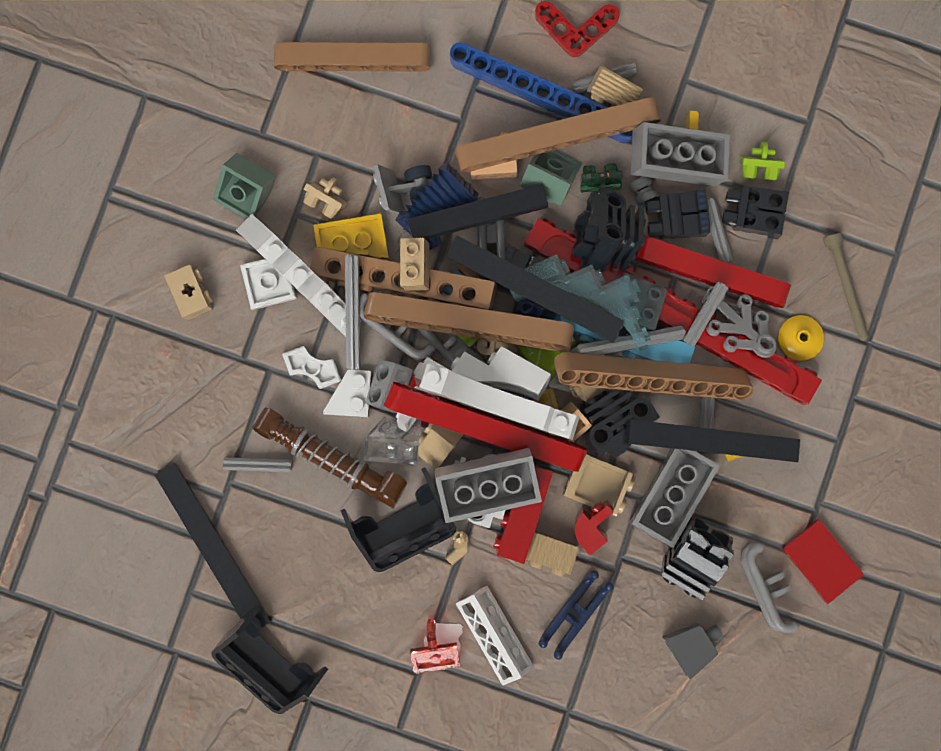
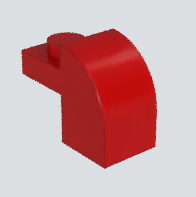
[575,500,614,556]

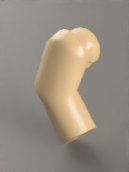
[445,531,469,566]

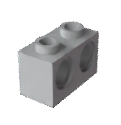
[365,359,413,414]

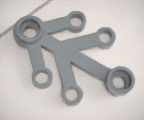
[704,286,776,358]

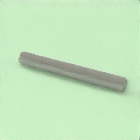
[345,254,360,370]
[576,326,686,355]

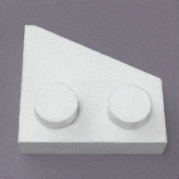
[323,370,372,417]

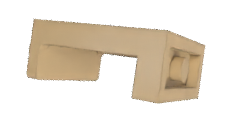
[562,454,635,517]

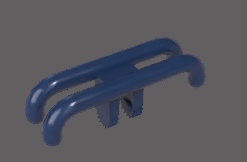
[538,570,614,660]

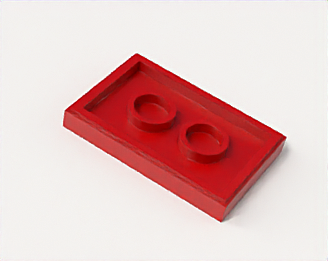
[782,519,864,604]

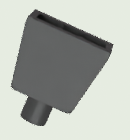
[662,623,724,679]

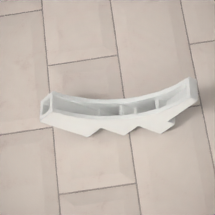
[236,214,362,337]
[396,346,551,432]

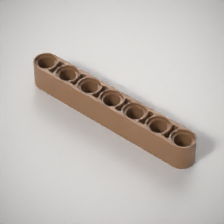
[274,42,431,72]

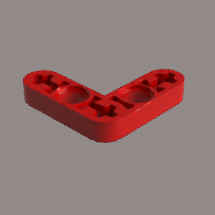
[535,1,620,57]

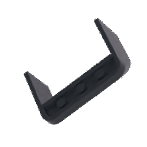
[340,467,457,572]
[211,605,328,714]

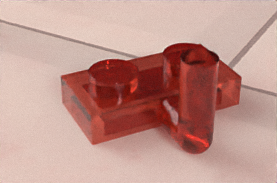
[410,619,461,674]

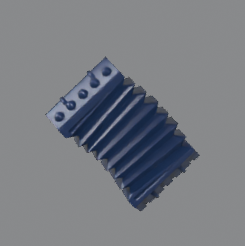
[395,162,479,250]

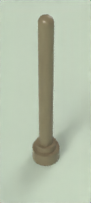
[823,233,868,341]

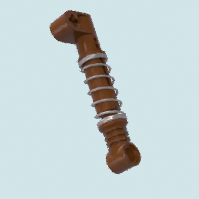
[252,407,407,509]

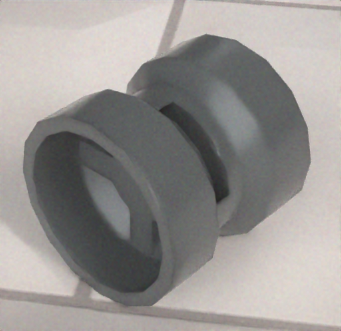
[629,177,659,206]

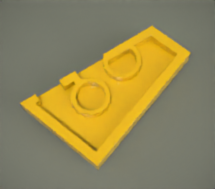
[313,214,389,260]

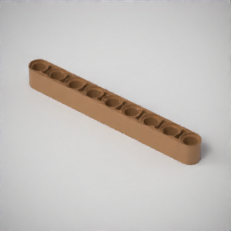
[455,97,661,173]
[363,292,574,352]
[554,352,754,400]

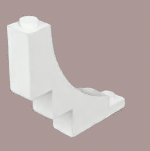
[420,364,580,440]

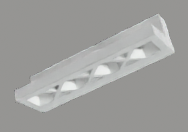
[456,585,534,685]

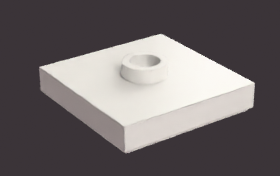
[240,259,297,310]

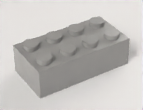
[631,122,730,186]
[434,448,542,523]
[629,449,720,548]

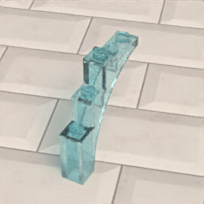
[510,255,651,351]

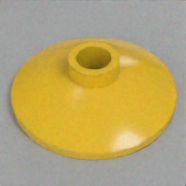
[778,315,824,361]

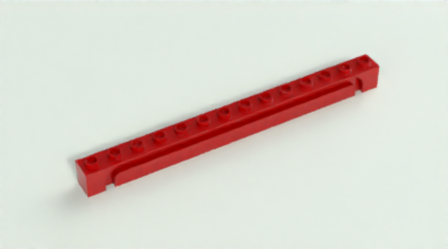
[523,218,822,405]

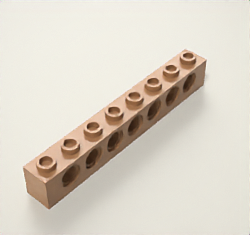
[310,247,498,311]

